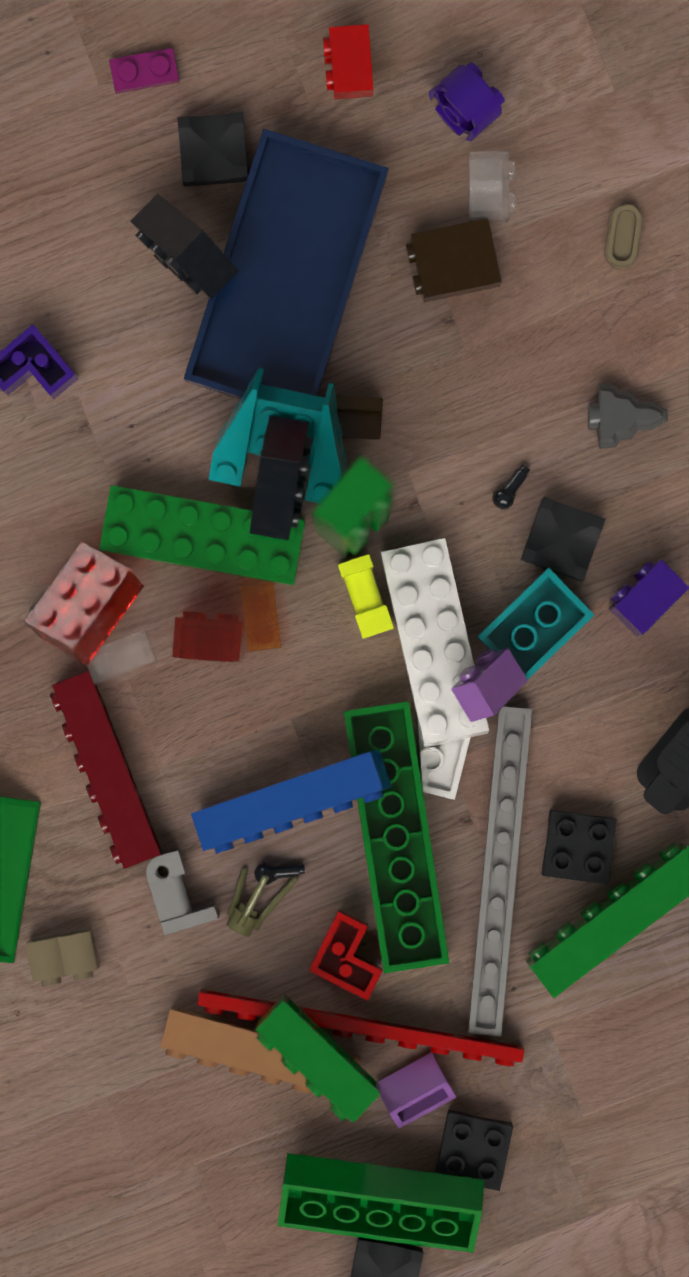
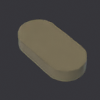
[605,203,643,270]

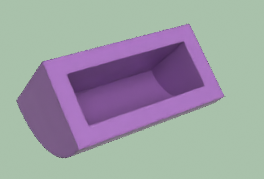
[378,1052,456,1129]

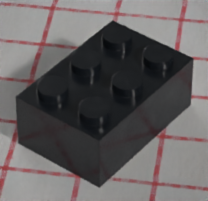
[130,194,239,299]
[249,415,313,540]

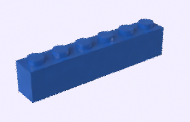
[191,750,392,854]

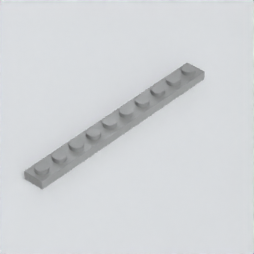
[468,706,532,1036]

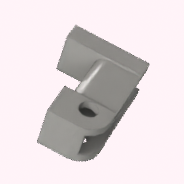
[146,849,219,935]

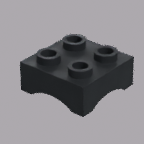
[177,112,248,187]
[520,497,606,582]
[541,810,617,885]
[435,1109,514,1191]
[351,1237,424,1277]

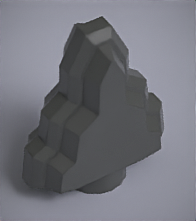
[588,383,668,449]

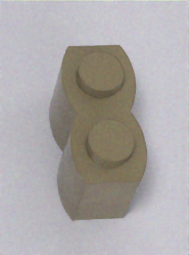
[25,929,100,986]

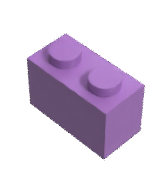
[451,648,528,722]

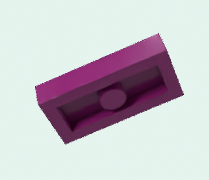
[109,48,179,94]

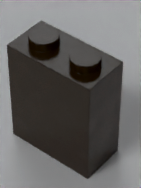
[406,218,502,302]

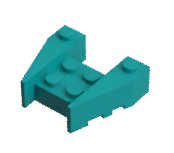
[208,368,347,503]

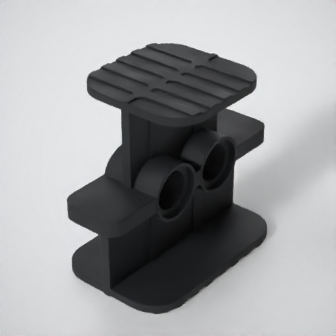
[637,708,689,814]

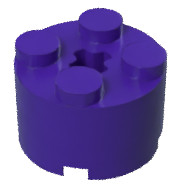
[429,62,505,141]

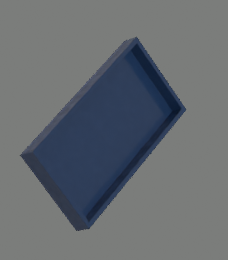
[184,128,389,399]

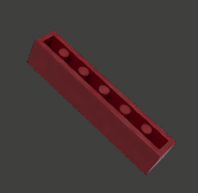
[50,671,163,869]

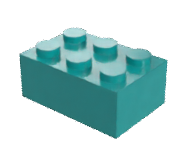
[476,568,595,680]

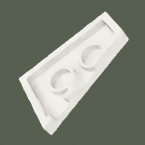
[417,718,471,800]

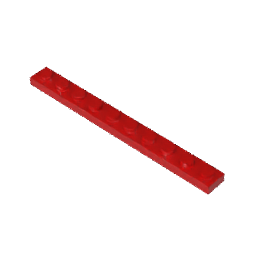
[197,989,525,1067]

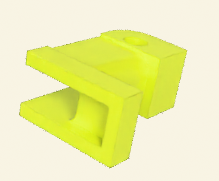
[338,554,394,639]

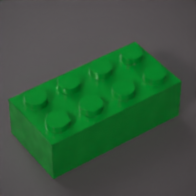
[255,994,381,1123]

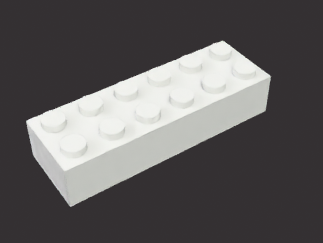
[381,538,489,748]

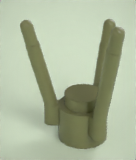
[226,867,298,937]

